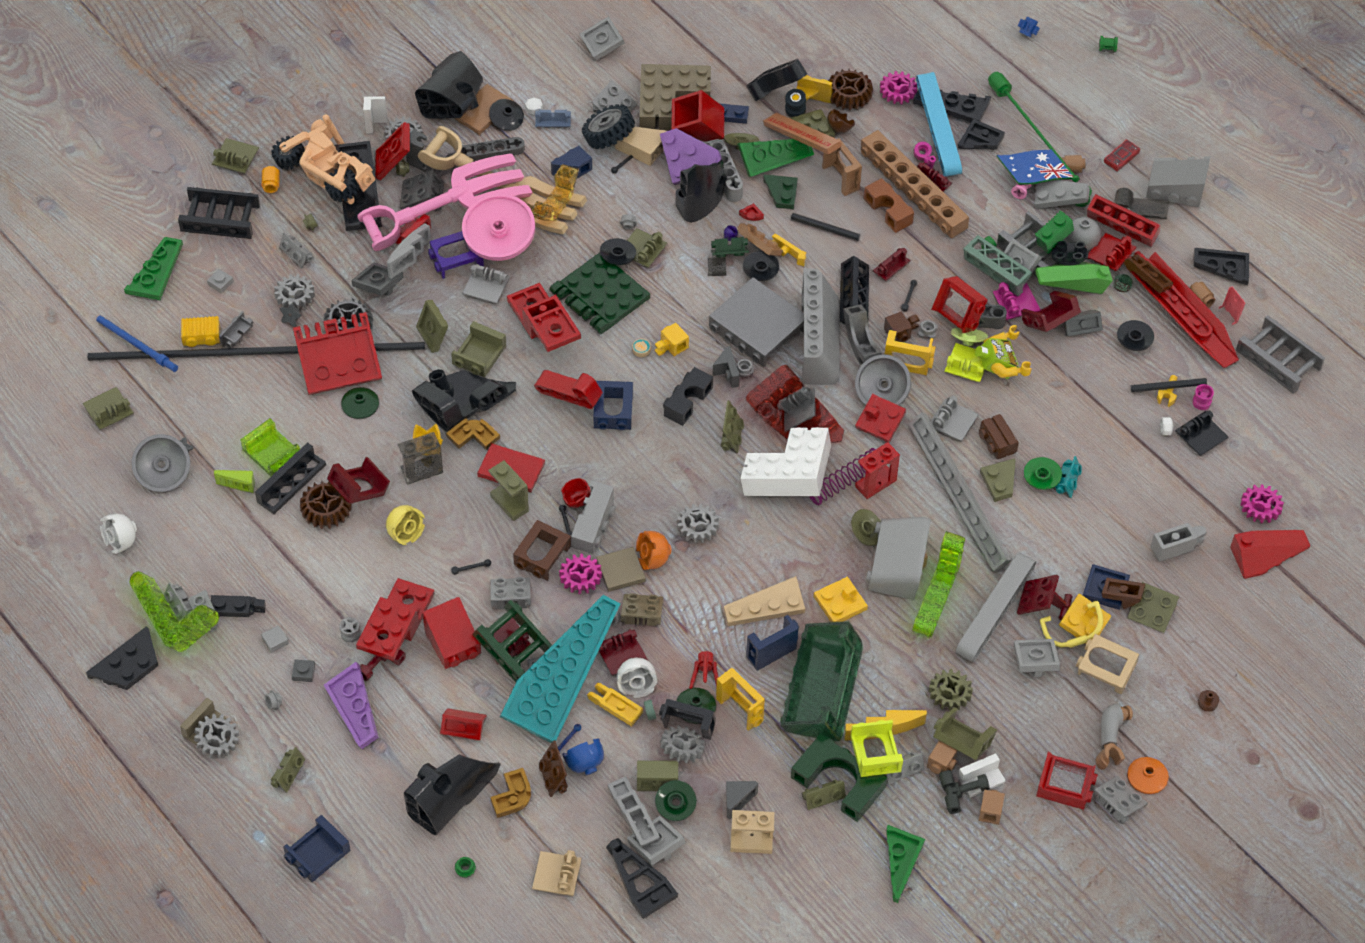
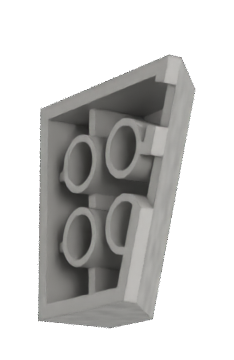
[1146,156,1211,207]

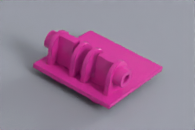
[993,282,1041,320]

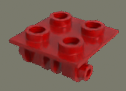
[1087,233,1137,272]

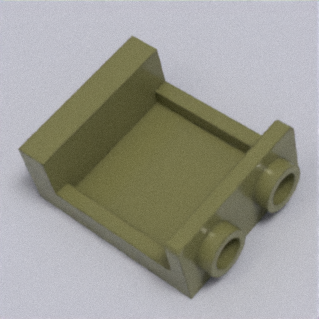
[451,321,506,377]
[933,707,997,760]

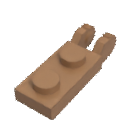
[738,223,783,256]

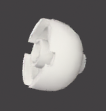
[100,513,137,554]
[617,657,657,698]

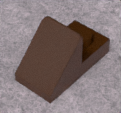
[1102,578,1145,609]

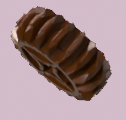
[828,69,873,111]
[300,481,352,529]

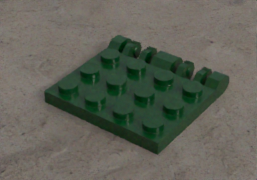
[549,252,650,334]

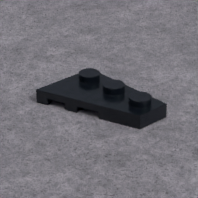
[1193,248,1249,286]

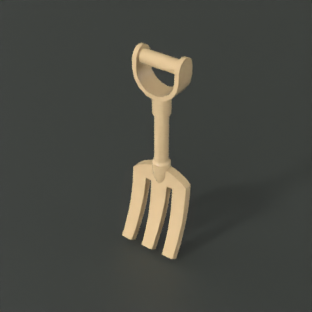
[418,126,587,234]

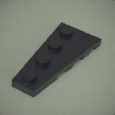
[913,90,991,122]

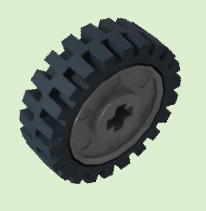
[582,104,635,149]

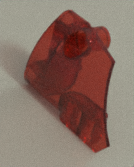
[745,365,844,443]

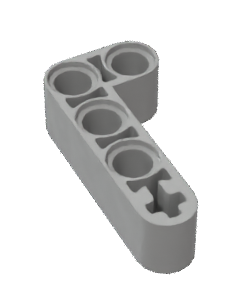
[703,139,743,202]

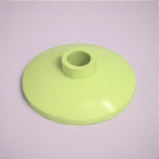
[951,327,988,346]

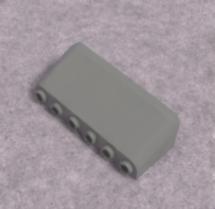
[802,268,840,385]

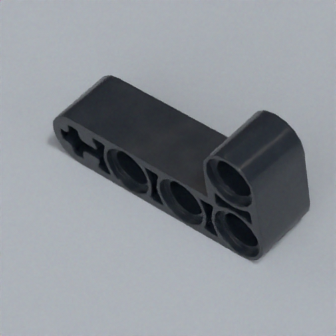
[746,58,808,101]

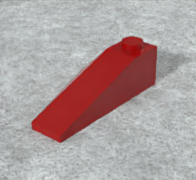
[1230,530,1311,579]

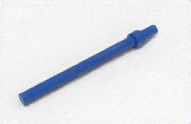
[96,315,178,372]

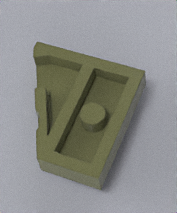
[980,458,1016,502]

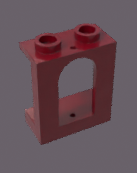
[327,457,390,504]

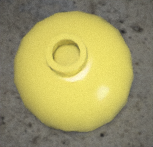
[386,505,425,545]

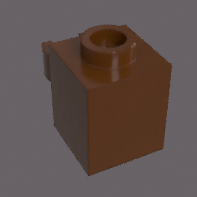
[884,311,920,342]

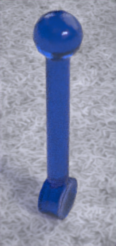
[558,724,582,753]

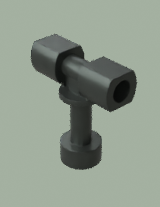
[939,770,990,814]

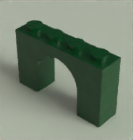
[791,734,887,822]

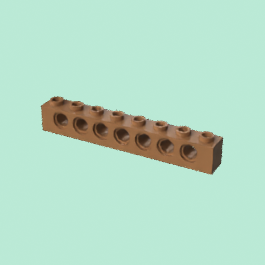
[860,130,969,239]

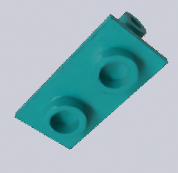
[1055,456,1082,498]

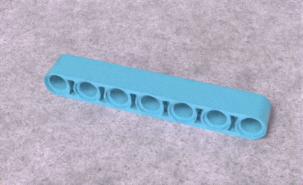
[916,72,962,177]

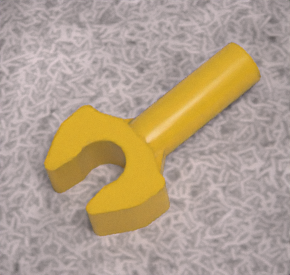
[1157,375,1178,407]

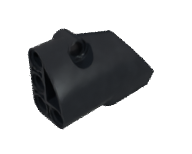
[404,754,501,836]

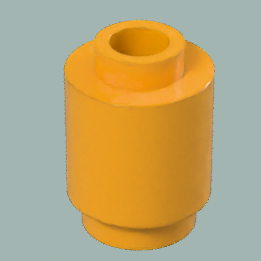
[261,166,280,193]

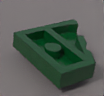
[763,174,798,210]

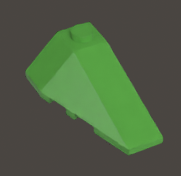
[1035,262,1113,294]

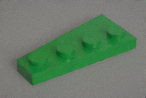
[737,139,814,177]
[124,237,183,300]

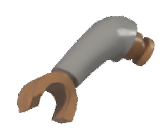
[1095,704,1133,770]

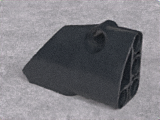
[415,51,483,119]
[675,159,727,223]
[412,369,516,432]

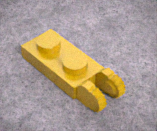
[587,682,644,727]

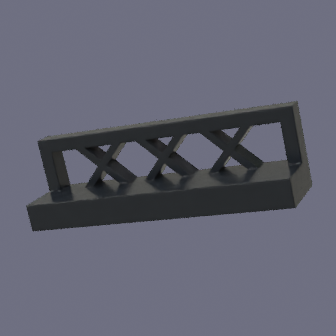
[840,256,869,324]
[255,442,326,514]

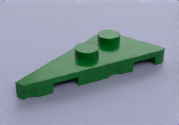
[886,825,925,903]

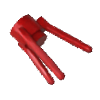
[689,651,719,689]

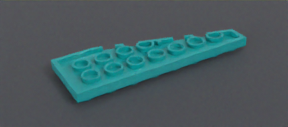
[499,595,621,743]

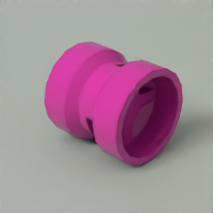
[1192,384,1214,410]

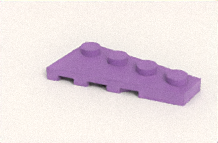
[324,662,379,749]

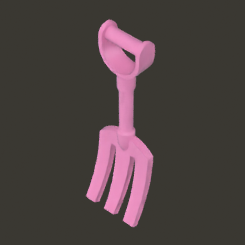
[357,154,533,251]

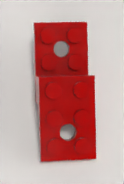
[507,282,581,352]
[356,578,435,661]

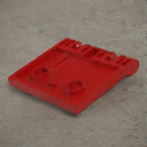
[293,312,382,395]

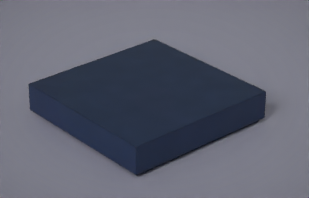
[1082,564,1130,610]

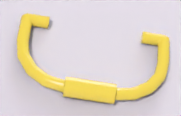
[1040,601,1103,648]

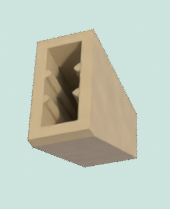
[615,127,667,166]

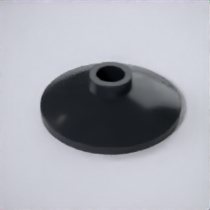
[489,99,524,131]
[600,238,636,265]
[743,251,779,281]
[1117,320,1154,351]

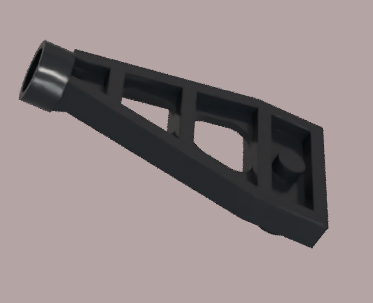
[606,838,678,919]

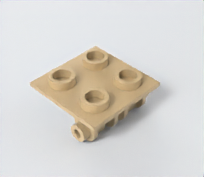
[532,850,582,896]

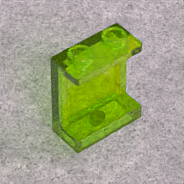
[240,418,300,477]

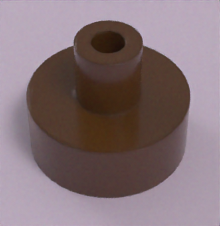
[1198,690,1219,712]

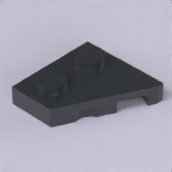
[958,119,1005,149]

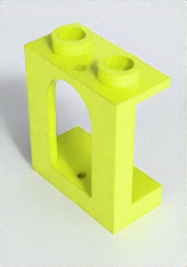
[850,720,903,777]

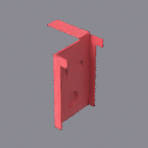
[1219,286,1246,325]

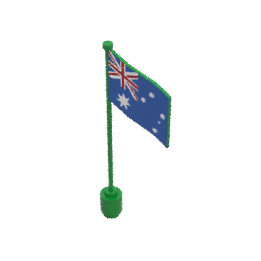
[988,72,1080,185]

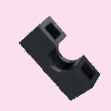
[663,367,713,426]

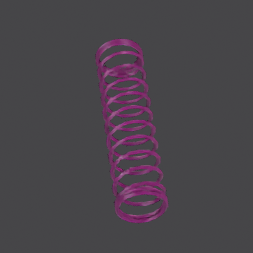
[809,448,876,506]

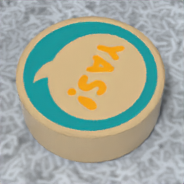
[632,339,651,357]

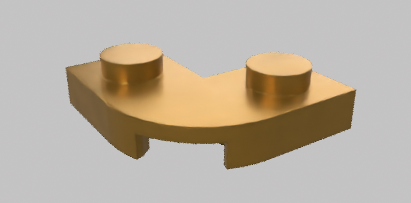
[446,419,500,450]
[490,768,531,818]

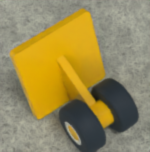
[785,75,832,118]

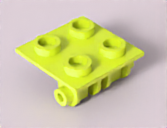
[944,343,985,382]

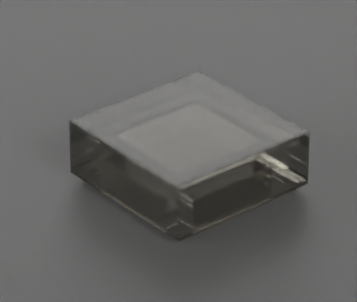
[708,258,726,276]

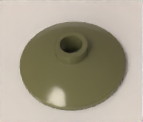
[724,133,759,150]
[851,509,881,546]

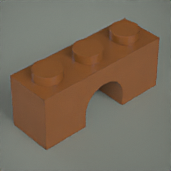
[864,178,914,233]

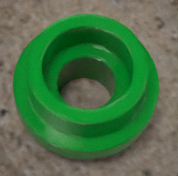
[455,857,476,878]

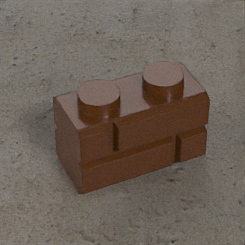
[979,414,1019,459]

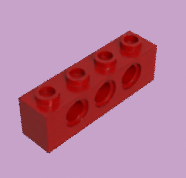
[1087,194,1160,247]

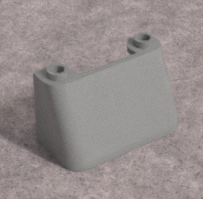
[865,517,931,600]

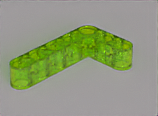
[912,531,965,637]
[129,571,219,652]

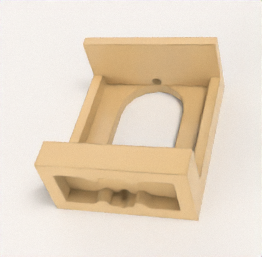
[1076,634,1139,695]
[730,810,775,854]

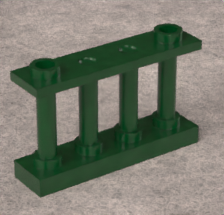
[472,600,552,683]

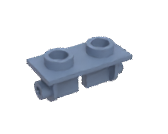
[535,109,571,127]

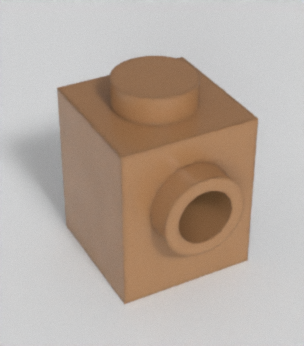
[927,740,958,774]

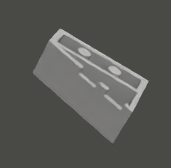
[571,480,616,554]

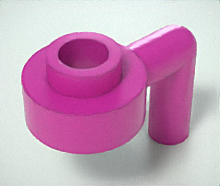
[913,142,936,169]

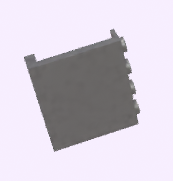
[709,277,804,367]

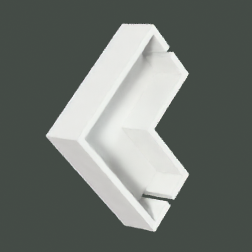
[741,427,831,496]

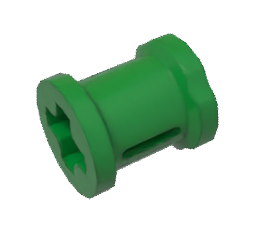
[1099,35,1118,52]

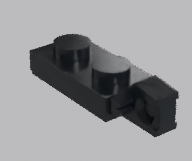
[211,595,266,617]

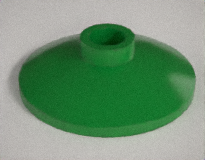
[1024,457,1062,490]

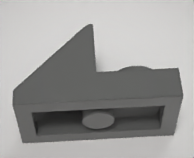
[713,346,740,388]

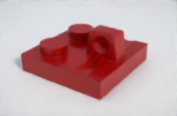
[855,393,907,443]

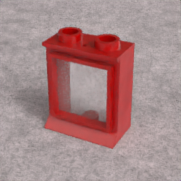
[931,276,988,333]
[1036,751,1098,810]

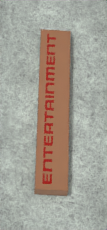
[763,113,842,155]

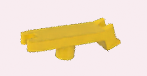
[772,234,806,266]

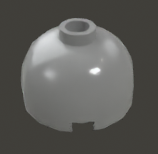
[1064,216,1101,251]

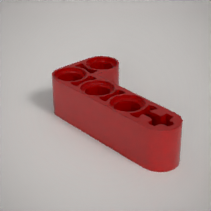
[534,370,603,409]

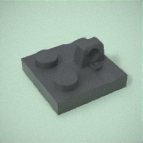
[351,262,404,296]

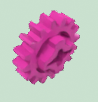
[880,71,917,105]
[1240,484,1284,524]
[559,554,602,594]

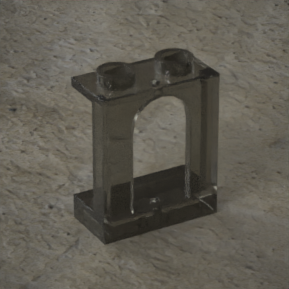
[398,432,443,485]

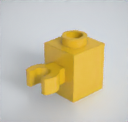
[655,323,689,356]

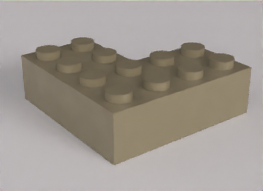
[639,64,711,131]

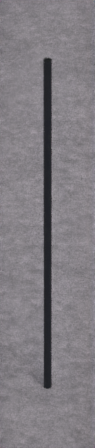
[87,342,425,360]

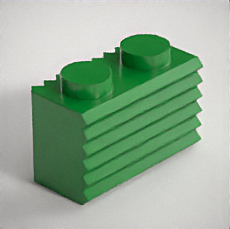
[1035,211,1074,254]

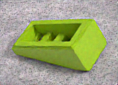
[214,470,255,493]

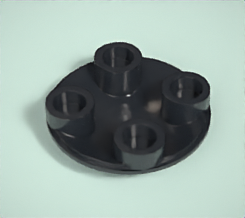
[1052,241,1088,265]

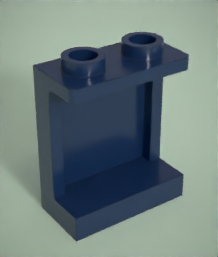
[746,615,799,671]
[283,815,351,882]

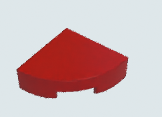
[739,203,764,221]

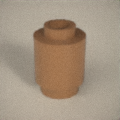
[1061,155,1086,173]
[1190,282,1216,308]

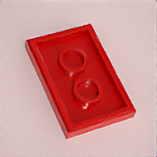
[375,122,410,181]
[477,443,545,493]

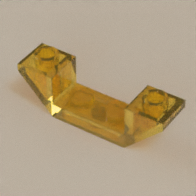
[531,164,579,221]

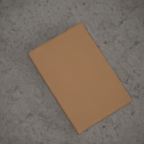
[453,84,514,135]

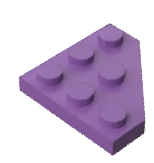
[660,128,722,185]

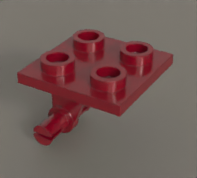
[1016,575,1073,620]

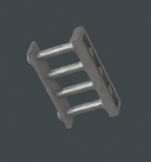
[997,211,1068,287]
[1236,315,1325,394]

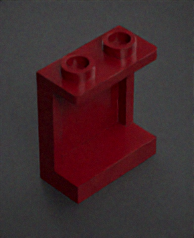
[1021,291,1081,332]

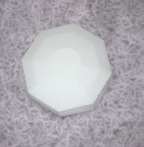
[525,97,543,115]
[1160,417,1174,435]

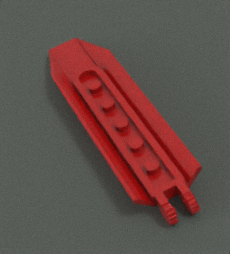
[1127,251,1239,368]

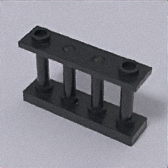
[178,187,260,239]

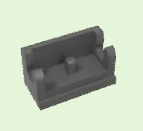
[406,129,427,170]

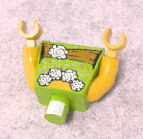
[975,325,1032,379]

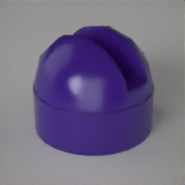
[724,225,738,241]

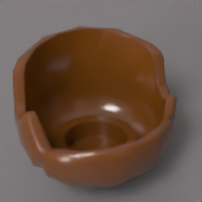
[827,109,855,134]

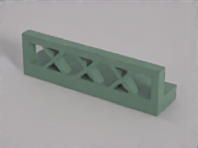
[963,235,1032,296]

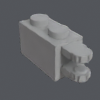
[1150,523,1207,562]

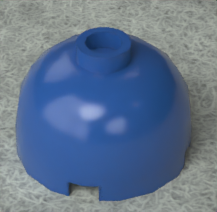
[562,738,604,776]

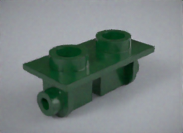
[711,237,749,258]

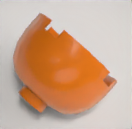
[636,531,671,570]

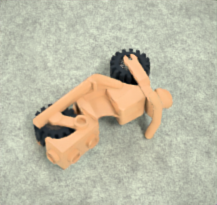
[271,114,376,204]

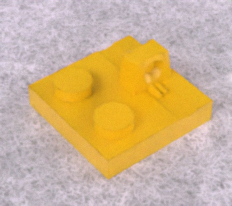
[813,576,868,626]
[1058,594,1111,644]

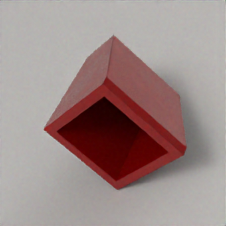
[671,90,724,142]
[423,596,481,669]

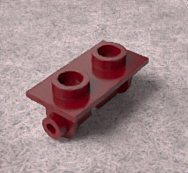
[873,248,911,281]

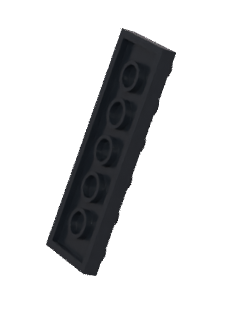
[335,141,382,231]

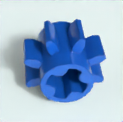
[1017,17,1040,38]

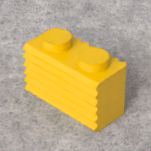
[181,316,221,347]

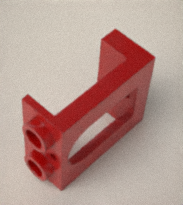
[855,442,900,499]

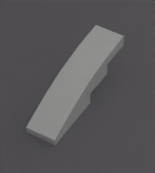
[387,223,431,279]
[607,776,660,847]

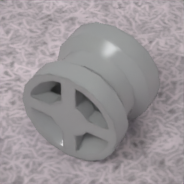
[340,617,360,642]

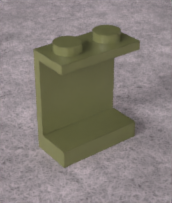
[489,460,529,521]

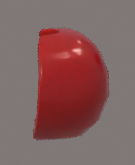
[561,478,591,508]

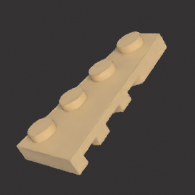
[724,576,805,626]

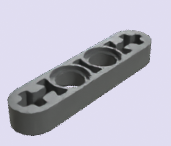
[461,137,525,162]

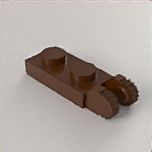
[1124,254,1173,293]

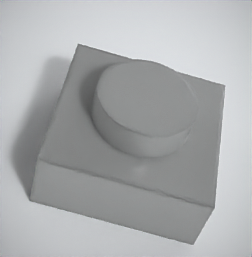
[207,269,234,293]

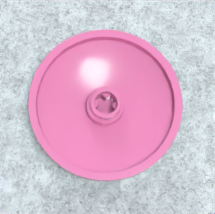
[462,193,535,261]

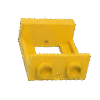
[884,330,936,375]
[716,668,765,731]

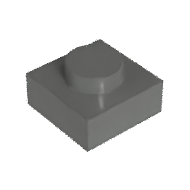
[292,659,315,682]

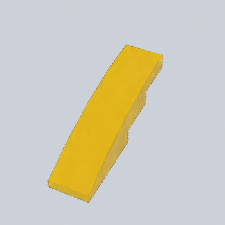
[845,710,927,741]

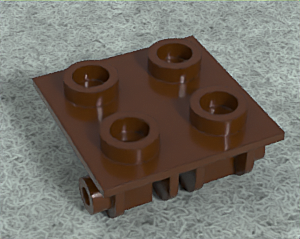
[539,740,568,797]

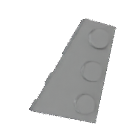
[1034,180,1090,209]

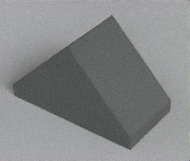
[726,781,758,820]

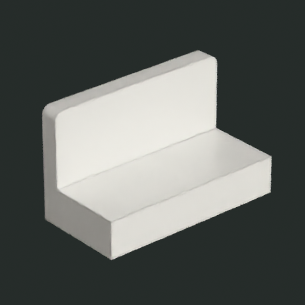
[363,96,388,134]
[958,753,1005,798]

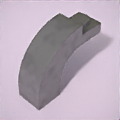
[843,304,882,363]

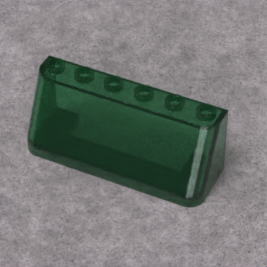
[780,621,863,742]

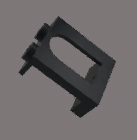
[659,699,716,740]

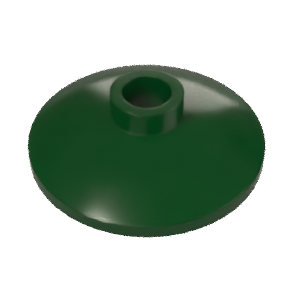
[341,387,379,419]
[676,688,716,724]
[655,780,697,821]

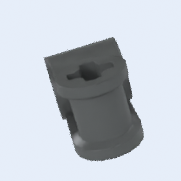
[977,304,1007,329]

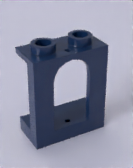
[593,381,633,430]

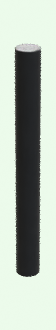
[791,213,861,241]
[1131,378,1207,393]

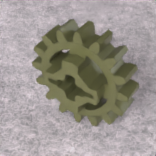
[929,669,973,711]

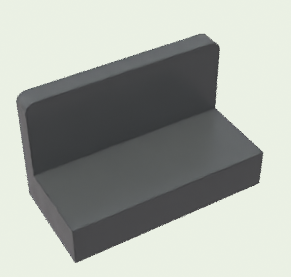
[1064,310,1103,336]

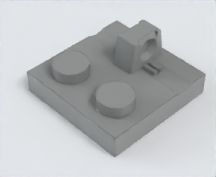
[579,16,625,61]
[997,239,1042,287]
[1014,639,1060,677]
[627,816,685,865]

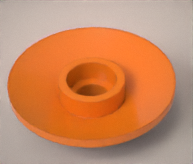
[1127,757,1169,794]

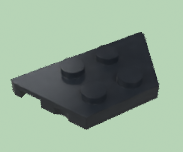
[86,626,159,690]

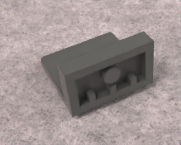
[400,170,444,212]

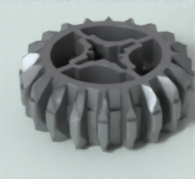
[323,298,374,331]

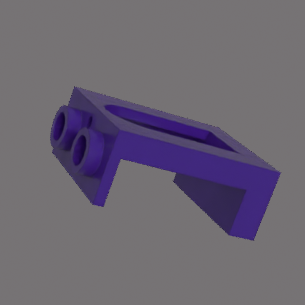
[428,231,484,279]

